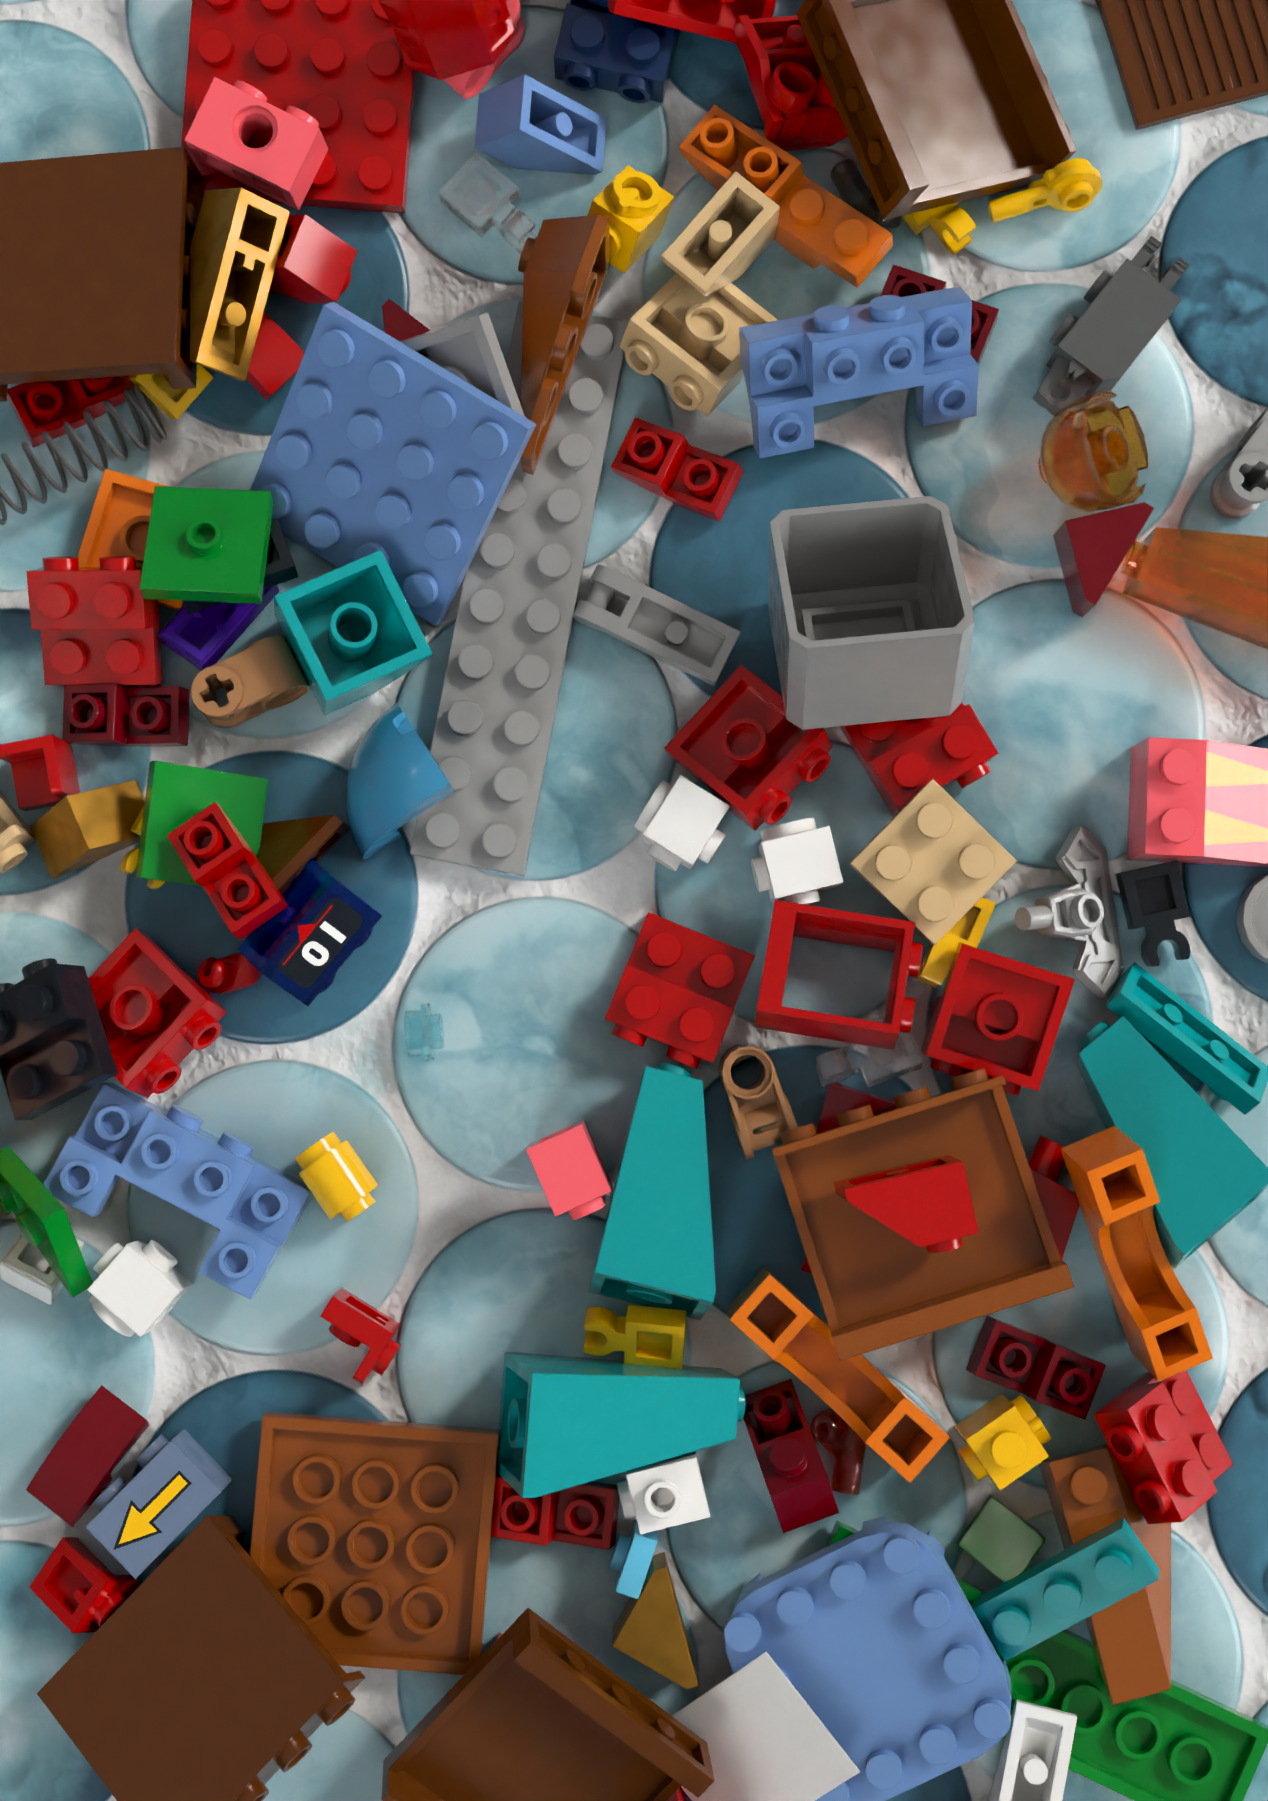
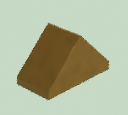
[29,780,145,879]
[612,1552,698,1689]

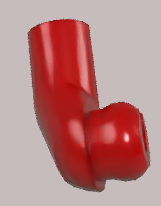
[197,927,278,994]

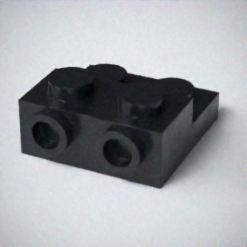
[0,958,118,1120]

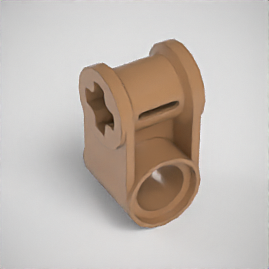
[191,634,310,729]
[718,1043,797,1160]

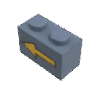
[85,1429,233,1579]

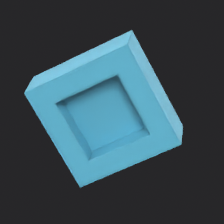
[608,1520,658,1600]

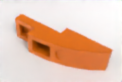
[679,105,893,288]

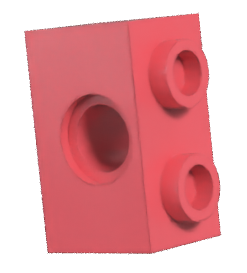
[184,77,328,210]
[526,1120,612,1221]

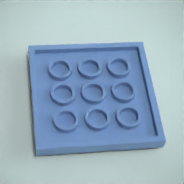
[250,302,537,626]

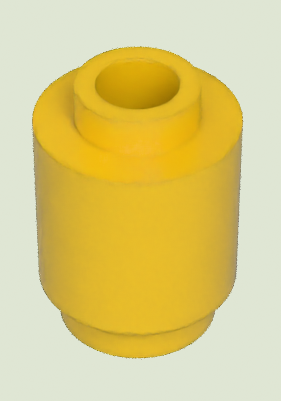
[295,1131,379,1222]

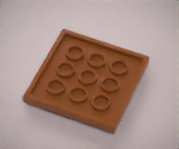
[250,1412,500,1675]

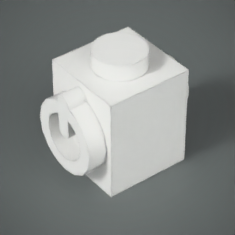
[634,775,730,871]
[751,818,843,905]
[87,1239,193,1337]
[617,1451,711,1535]

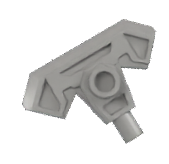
[1015,826,1124,998]

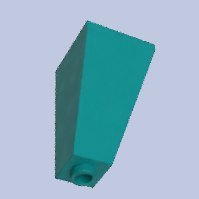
[1077,1016,1268,1269]
[588,1064,716,1320]
[497,1352,745,1498]

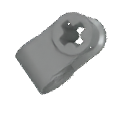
[1210,407,1268,518]

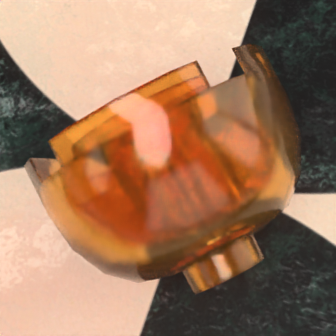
[1039,391,1148,512]

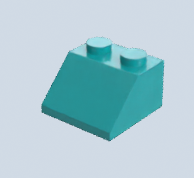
[274,550,433,716]

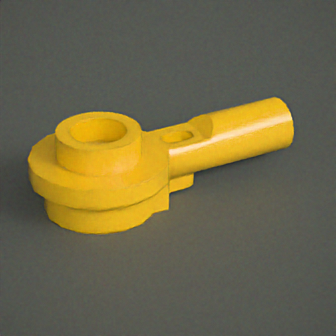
[988,158,1103,223]

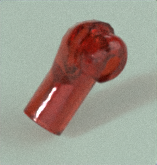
[810,1409,866,1495]

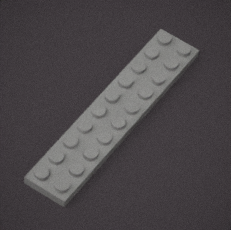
[410,301,628,877]

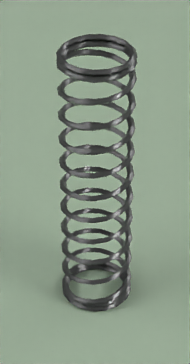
[0,384,167,525]

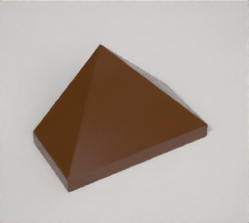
[258,814,350,898]

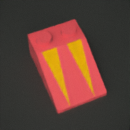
[1128,737,1268,867]

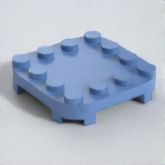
[724,1516,1012,1801]

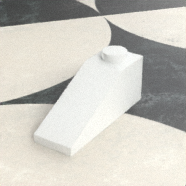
[988,1700,1077,1801]

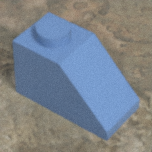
[474,74,607,175]

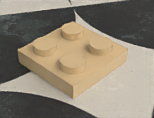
[849,779,1017,945]

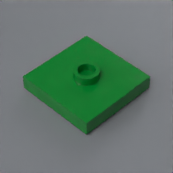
[140,486,274,604]
[135,761,268,887]

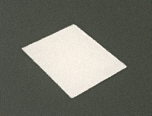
[672,1652,860,1801]

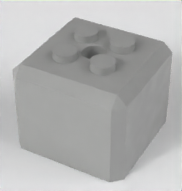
[768,496,975,730]

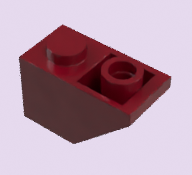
[743,1379,839,1533]

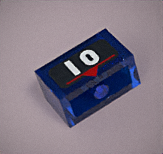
[238,859,382,1006]

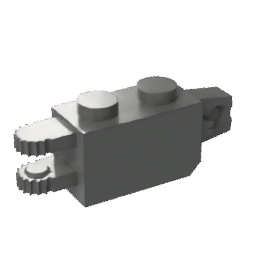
[1033,236,1190,419]

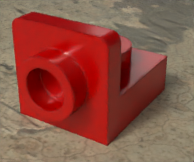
[320,1288,401,1384]
[29,1537,140,1633]

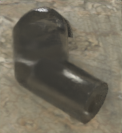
[830,159,902,230]

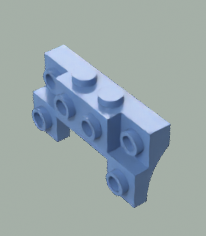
[739,286,978,458]
[43,1083,313,1300]

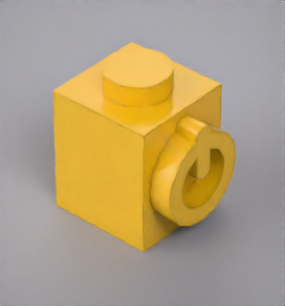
[587,165,674,274]
[954,1393,1052,1490]

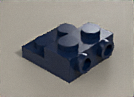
[554,0,680,103]

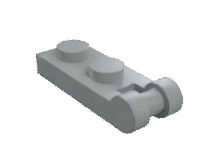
[573,565,741,687]

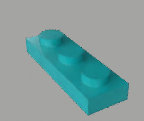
[1106,962,1268,1115]
[971,1518,1160,1661]

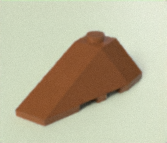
[518,215,610,475]
[1039,1444,1171,1705]

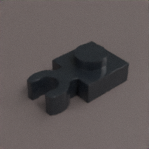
[1115,860,1190,967]

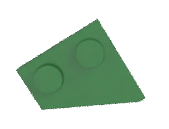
[0,1146,93,1297]

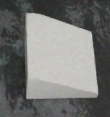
[0,1232,84,1305]

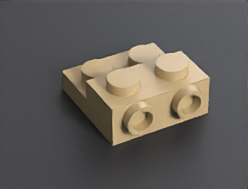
[619,273,778,417]

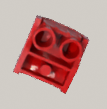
[379,0,515,80]
[734,15,848,151]

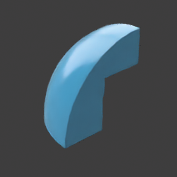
[345,703,455,860]

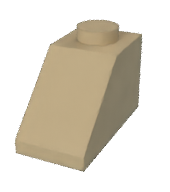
[661,171,780,296]

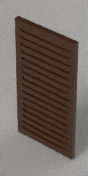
[1096,0,1268,130]

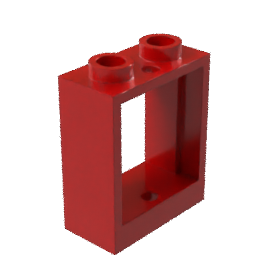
[755,900,923,1050]

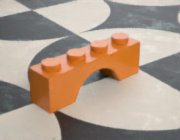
[1060,1126,1213,1382]
[726,1267,950,1483]

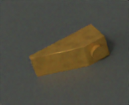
[190,188,290,381]

